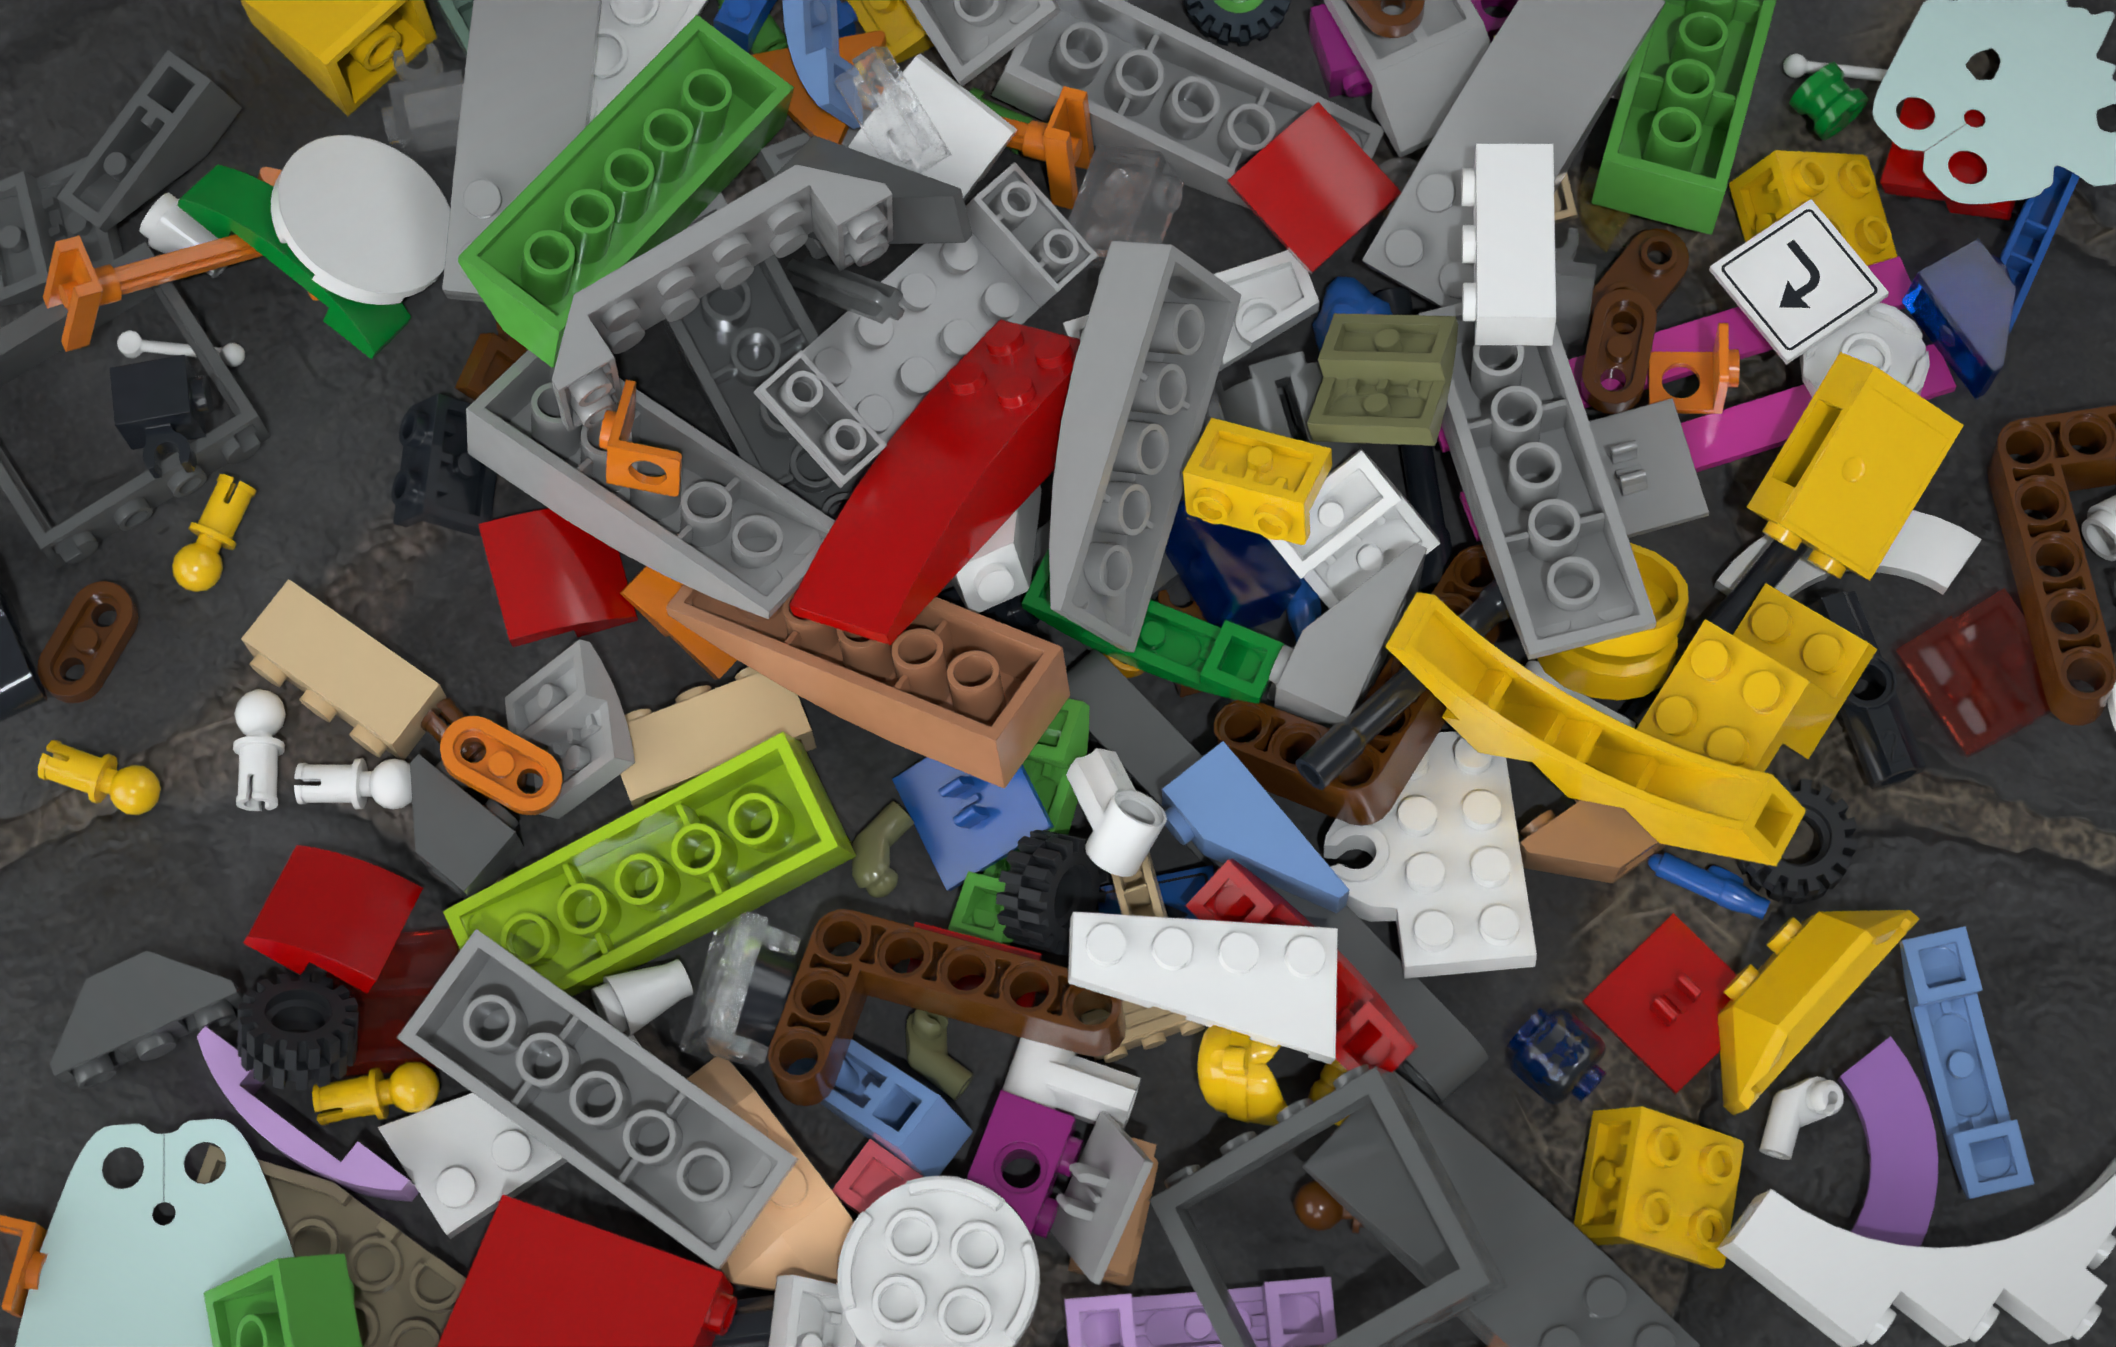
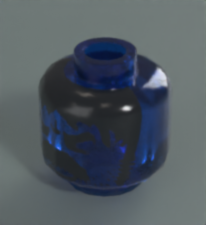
[1507,1008,1607,1105]

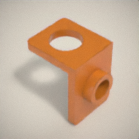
[1648,323,1740,414]
[599,379,682,497]
[0,1215,48,1318]

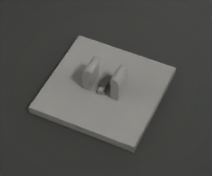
[1589,398,1709,538]
[1050,1112,1154,1284]

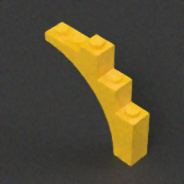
[1385,592,1806,866]

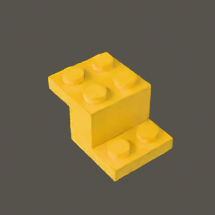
[1637,583,1877,772]

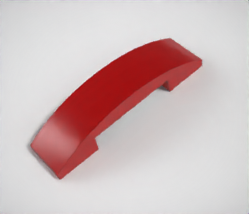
[1186,858,1418,1073]

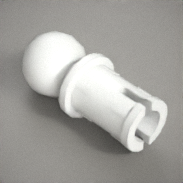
[233,689,286,811]
[294,758,412,810]

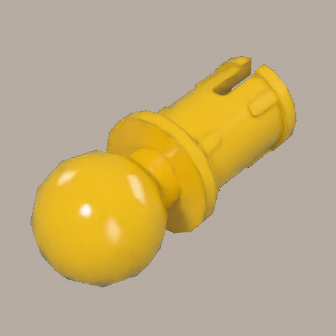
[172,474,257,592]
[38,739,161,815]
[312,1062,440,1126]

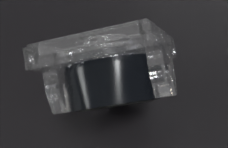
[680,911,800,1067]

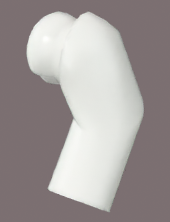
[1759,1076,1844,1160]

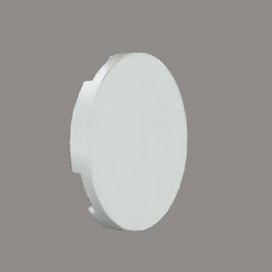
[271,135,450,305]
[838,1176,1040,1347]

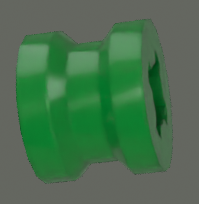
[1789,62,1869,141]

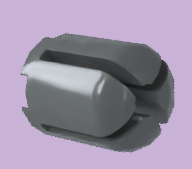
[1213,351,1360,473]

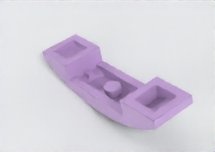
[197,1026,419,1202]
[1064,1277,1337,1347]

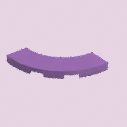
[1838,1036,1938,1247]

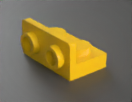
[1183,418,1332,545]

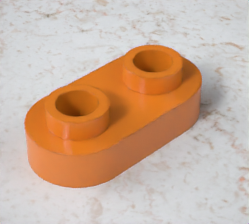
[440,716,563,815]

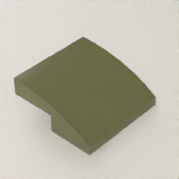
[1307,313,1458,446]

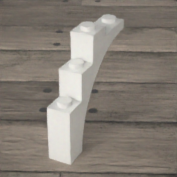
[1717,1157,2116,1347]

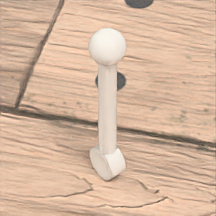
[1783,54,1888,81]
[117,331,245,367]

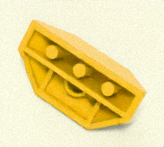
[1718,910,1919,1115]

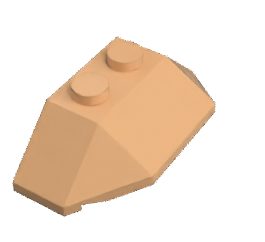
[687,1052,854,1291]

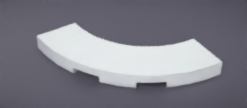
[1714,510,1982,597]

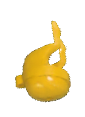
[1197,1025,1348,1126]

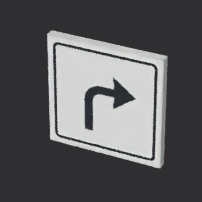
[1709,199,1889,365]

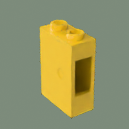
[1746,352,1964,581]

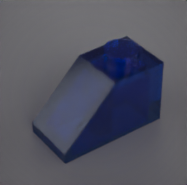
[1902,239,2016,399]
[1165,500,1302,629]

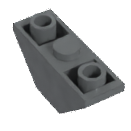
[50,951,244,1089]

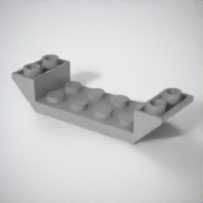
[1323,0,1491,158]
[753,162,1098,488]
[552,165,893,432]

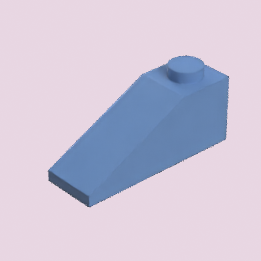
[1162,741,1350,913]
[769,1012,973,1177]

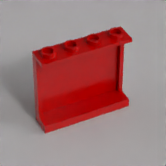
[437,1194,737,1347]

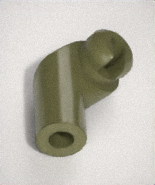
[852,801,914,898]
[905,1009,974,1101]

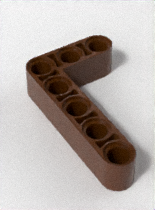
[1988,405,2116,726]
[1214,545,1511,826]
[768,909,1126,1106]

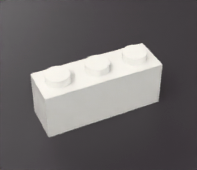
[1461,144,1556,346]

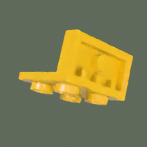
[1728,150,1898,266]
[1574,1106,1744,1269]

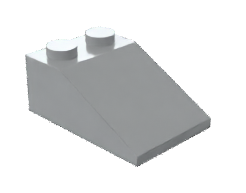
[1267,543,1427,729]

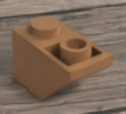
[1520,799,1665,884]

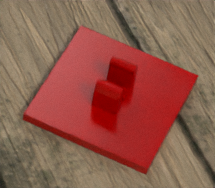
[1582,913,1737,1095]

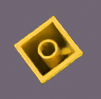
[241,0,437,116]

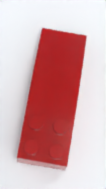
[789,319,1080,645]

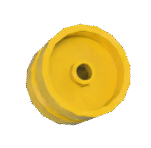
[1537,543,1689,701]

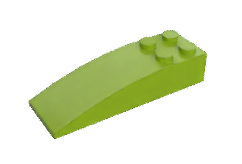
[443,732,856,997]

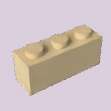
[241,579,447,760]
[620,667,817,810]

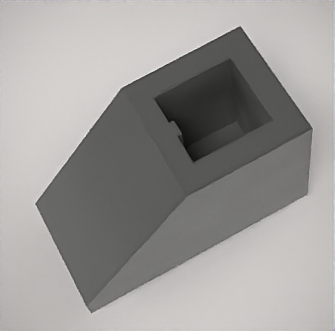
[410,754,524,899]

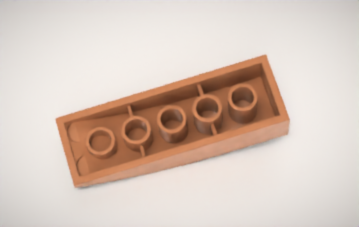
[666,584,1070,789]

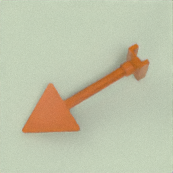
[752,30,1095,210]
[43,167,318,352]

